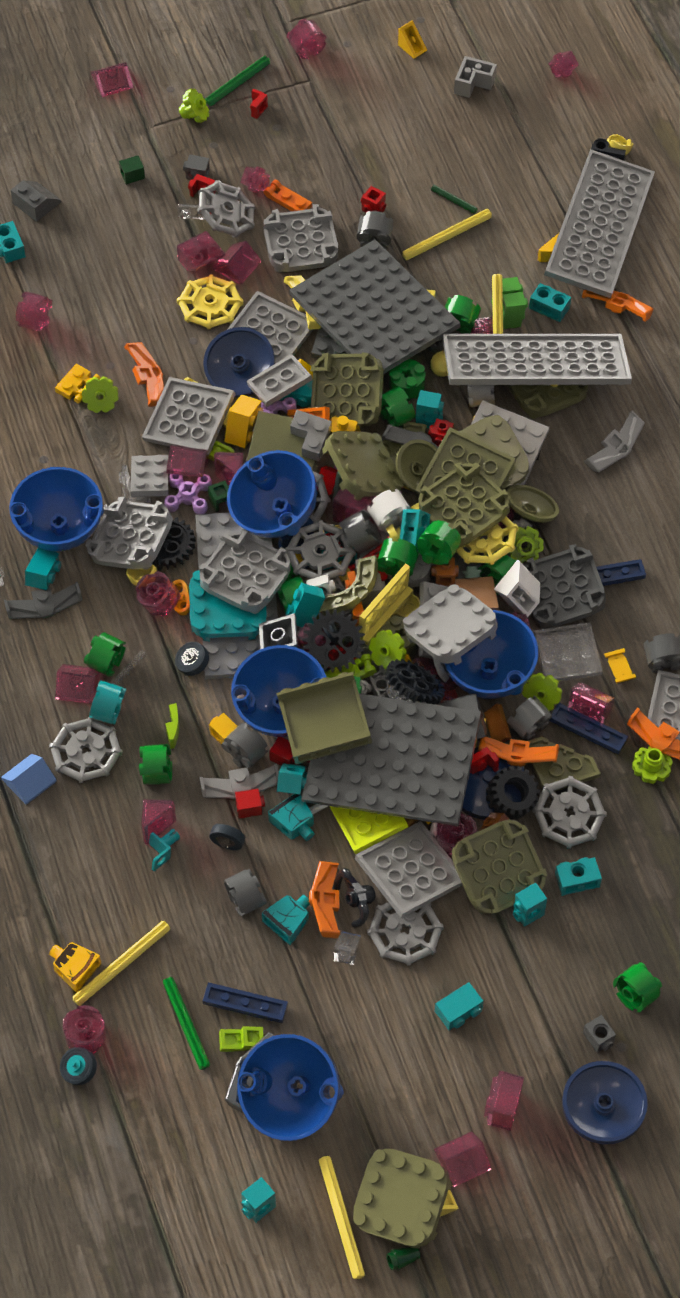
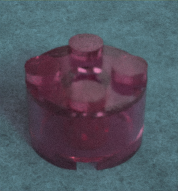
[287,18,327,59]
[16,291,52,331]
[136,572,181,617]
[436,812,477,858]
[63,1005,106,1053]

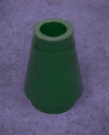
[386,1247,420,1271]

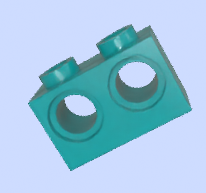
[0,221,26,263]
[529,283,571,322]
[400,509,431,551]

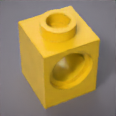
[209,713,237,744]

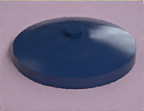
[203,327,275,398]
[462,747,525,820]
[562,1061,647,1144]

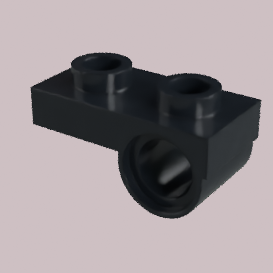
[591,138,626,161]

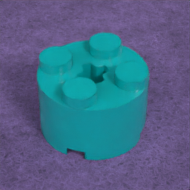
[89,680,126,725]

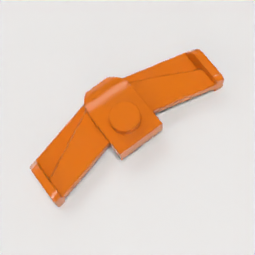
[582,290,654,322]
[124,342,164,407]
[627,708,680,760]
[478,737,559,766]
[309,861,340,938]

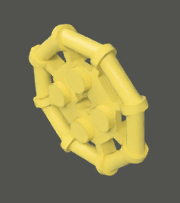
[177,274,244,330]
[456,516,519,565]

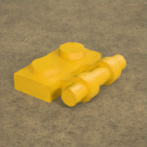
[55,364,101,404]

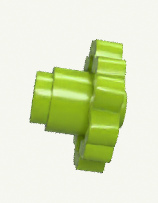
[179,88,209,123]
[82,376,119,413]
[505,526,544,563]
[369,630,407,670]
[522,673,562,711]
[632,746,673,784]

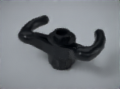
[333,868,376,928]

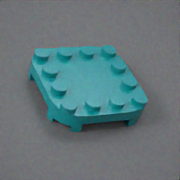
[189,570,267,642]

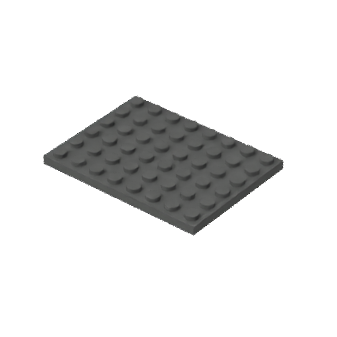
[289,239,460,374]
[302,694,482,826]

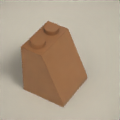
[455,576,499,611]

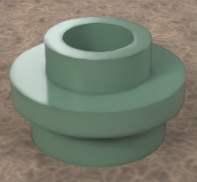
[462,566,482,578]

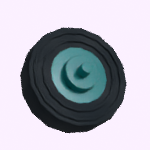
[60,1047,97,1085]

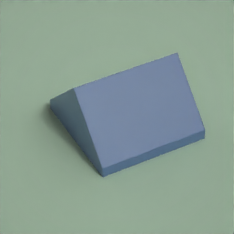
[1,754,57,805]

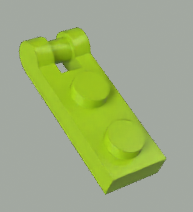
[325,654,376,680]

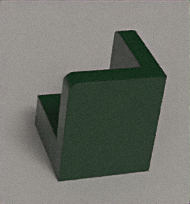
[119,156,145,184]
[208,480,229,512]

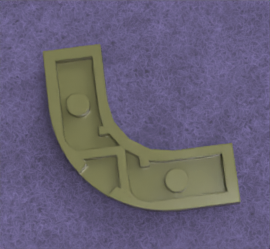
[320,555,378,616]

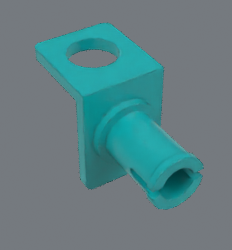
[149,829,180,871]

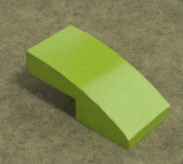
[165,703,179,749]
[219,1026,264,1052]

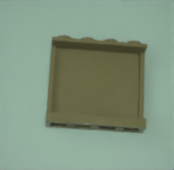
[246,411,318,480]
[276,672,372,764]

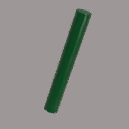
[431,185,478,214]

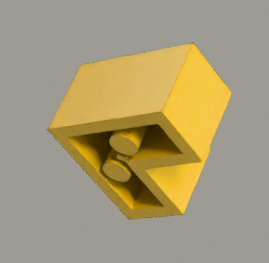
[224,395,263,448]

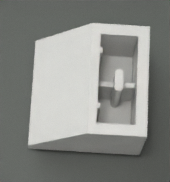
[494,560,540,618]

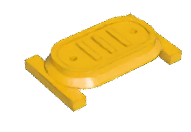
[604,648,636,684]

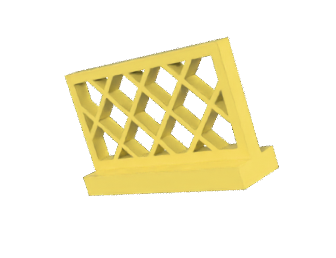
[358,563,413,646]

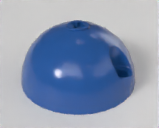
[227,450,317,538]
[9,467,104,552]
[444,610,538,699]
[231,645,326,737]
[237,1034,344,1141]

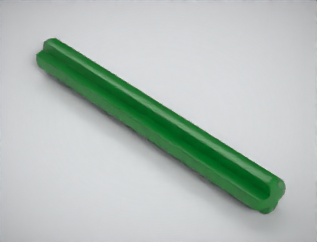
[205,56,270,106]
[163,977,210,1070]

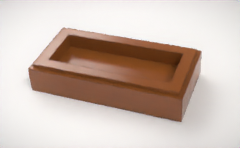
[484,703,511,743]

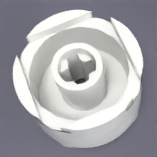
[367,489,411,533]

